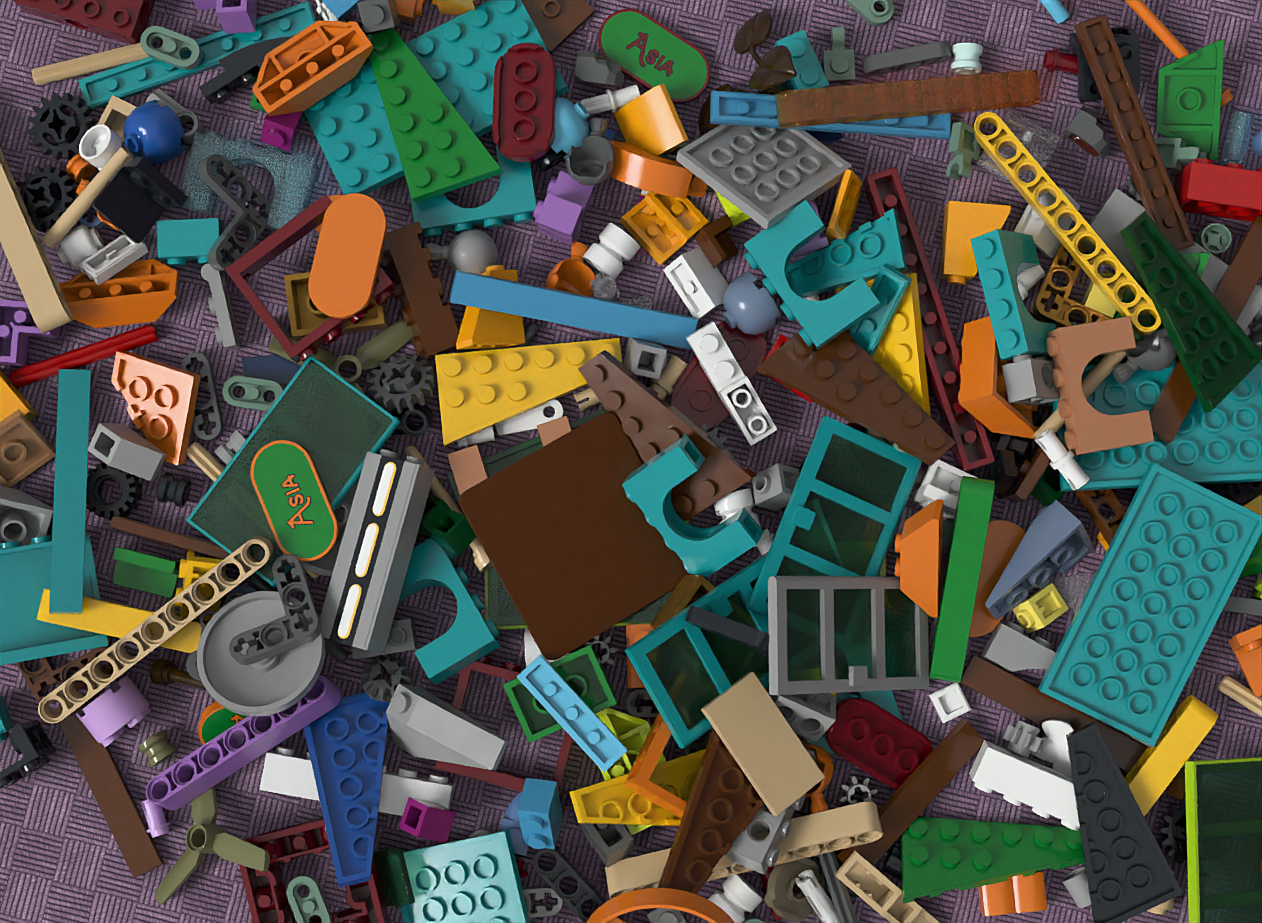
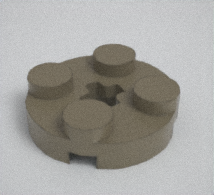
[765,858,826,922]

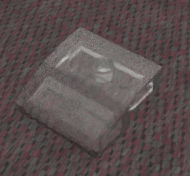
[976,108,1061,186]

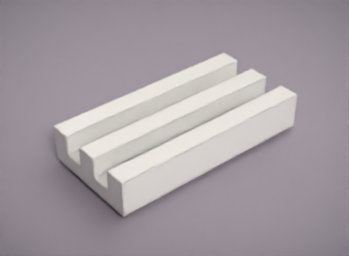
[78,234,148,285]

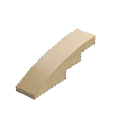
[835,851,940,923]

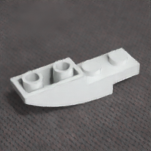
[686,322,777,446]

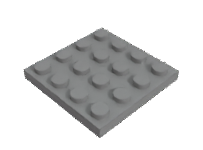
[676,125,852,230]

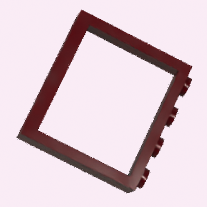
[225,194,397,363]
[435,656,573,792]

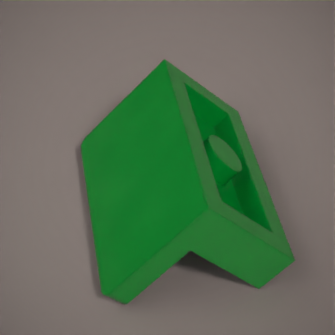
[112,547,180,598]

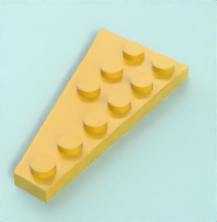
[835,273,931,417]
[435,338,622,448]
[569,749,706,826]

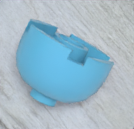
[551,97,590,159]

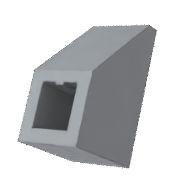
[87,423,167,481]

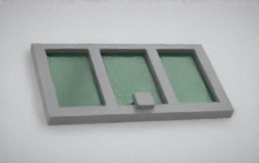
[768,576,929,695]

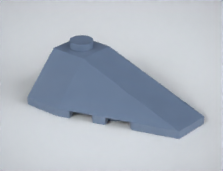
[985,500,1094,620]

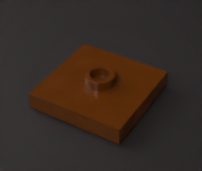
[521,0,595,54]
[1004,445,1051,503]

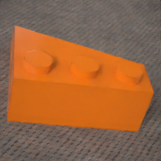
[958,316,1040,439]

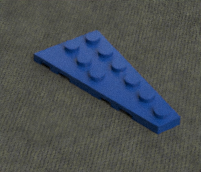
[304,692,390,888]

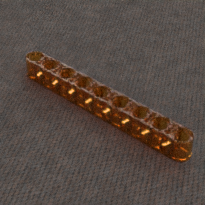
[775,70,1042,128]

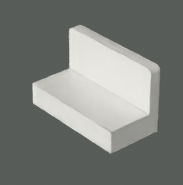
[1014,188,1080,258]
[663,247,728,320]

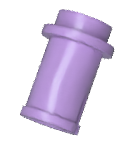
[140,799,172,838]

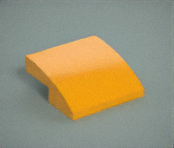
[614,84,689,157]
[825,169,862,244]
[620,192,709,266]

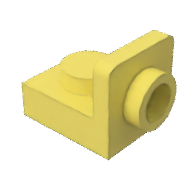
[1012,583,1069,633]

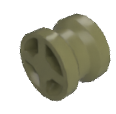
[137,729,178,768]

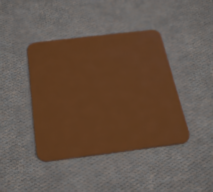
[459,412,691,660]

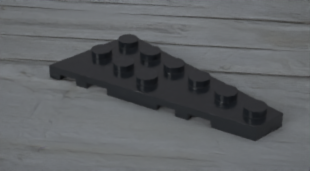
[1066,721,1183,923]

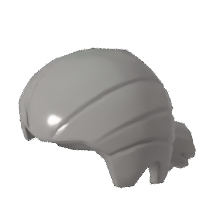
[425,230,499,274]

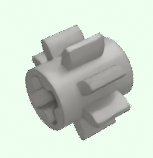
[584,635,618,665]
[1003,720,1044,758]
[838,775,878,805]

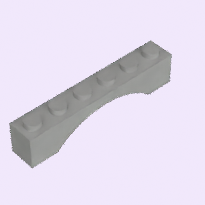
[980,621,1152,748]

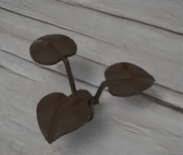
[698,9,797,135]

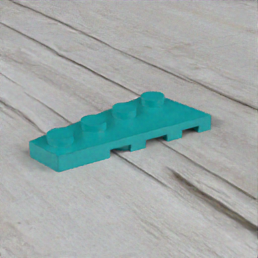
[787,208,908,298]

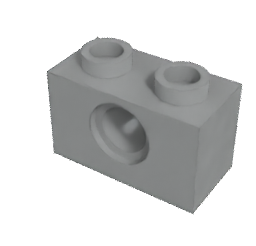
[1002,355,1060,405]

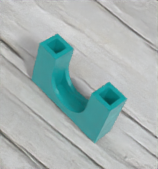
[409,144,537,239]
[743,200,880,350]
[970,229,1057,361]
[622,434,764,578]
[398,538,501,685]

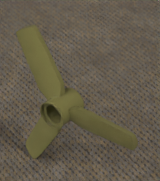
[269,319,415,454]
[155,773,270,904]

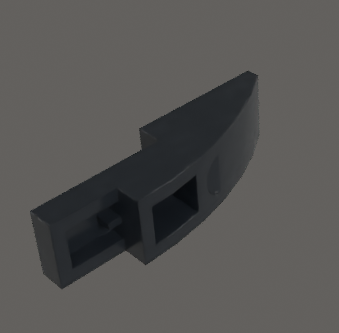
[199,36,293,105]

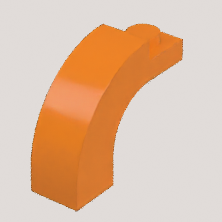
[609,140,707,199]

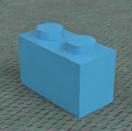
[517,778,563,849]

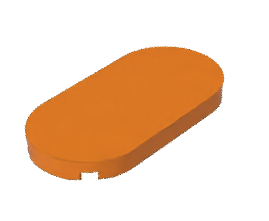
[308,193,387,319]
[969,520,1026,637]

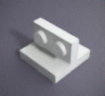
[910,460,978,520]

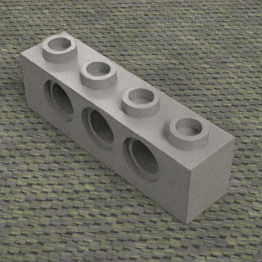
[727,749,819,875]

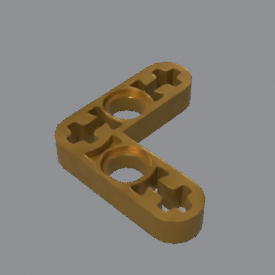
[1032,242,1112,328]

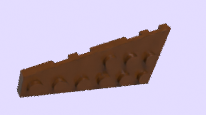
[756,331,956,466]
[578,350,757,521]
[658,728,808,895]

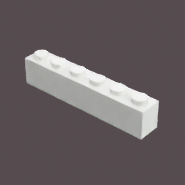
[259,746,455,818]

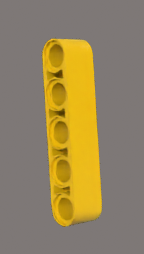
[1124,695,1218,817]

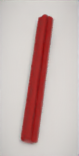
[9,324,158,388]

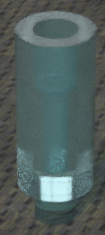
[1221,111,1254,165]

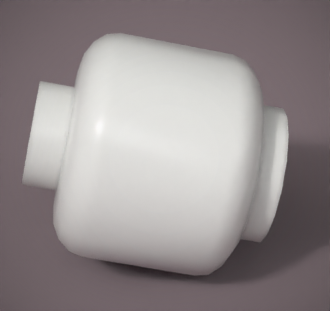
[56,225,105,270]

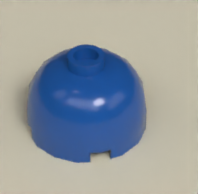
[124,100,185,164]

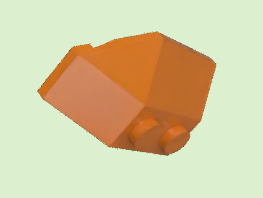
[252,21,374,116]
[59,259,179,328]
[895,499,943,618]

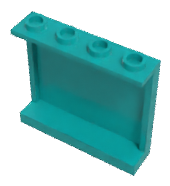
[0,535,109,666]

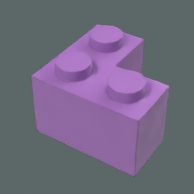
[193,0,258,34]
[533,171,595,246]
[0,300,61,367]

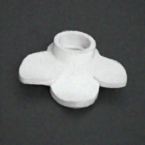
[1031,719,1075,777]

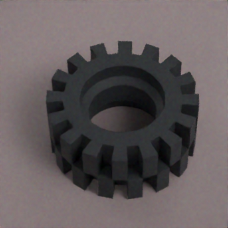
[86,463,142,519]

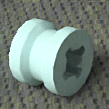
[951,43,983,75]

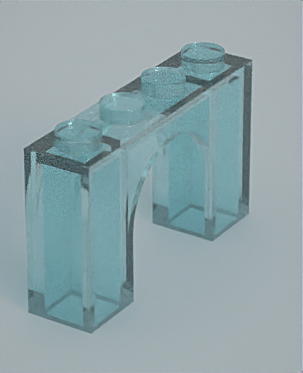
[180,130,319,232]

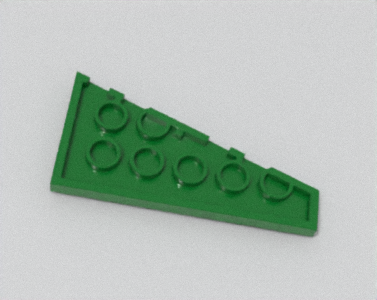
[366,27,503,203]
[900,816,1085,904]

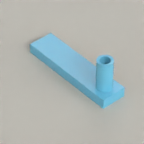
[517,655,628,772]

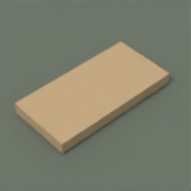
[701,672,825,816]

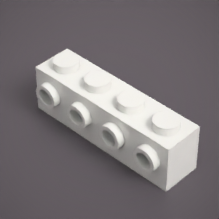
[969,740,1079,831]

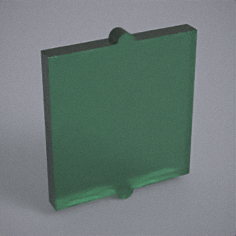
[374,847,415,908]

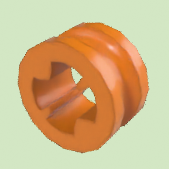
[66,153,97,183]

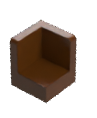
[694,214,739,268]

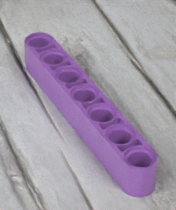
[146,675,341,810]

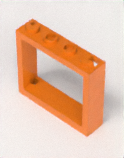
[623,670,720,819]

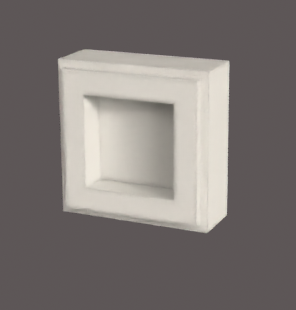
[928,682,971,723]

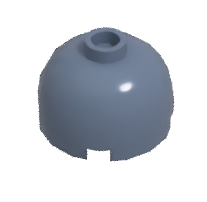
[722,272,781,335]

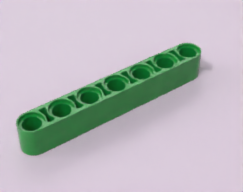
[929,476,995,683]

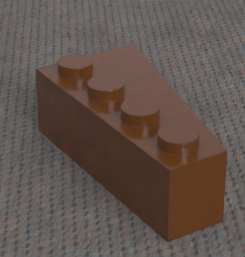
[379,221,459,361]

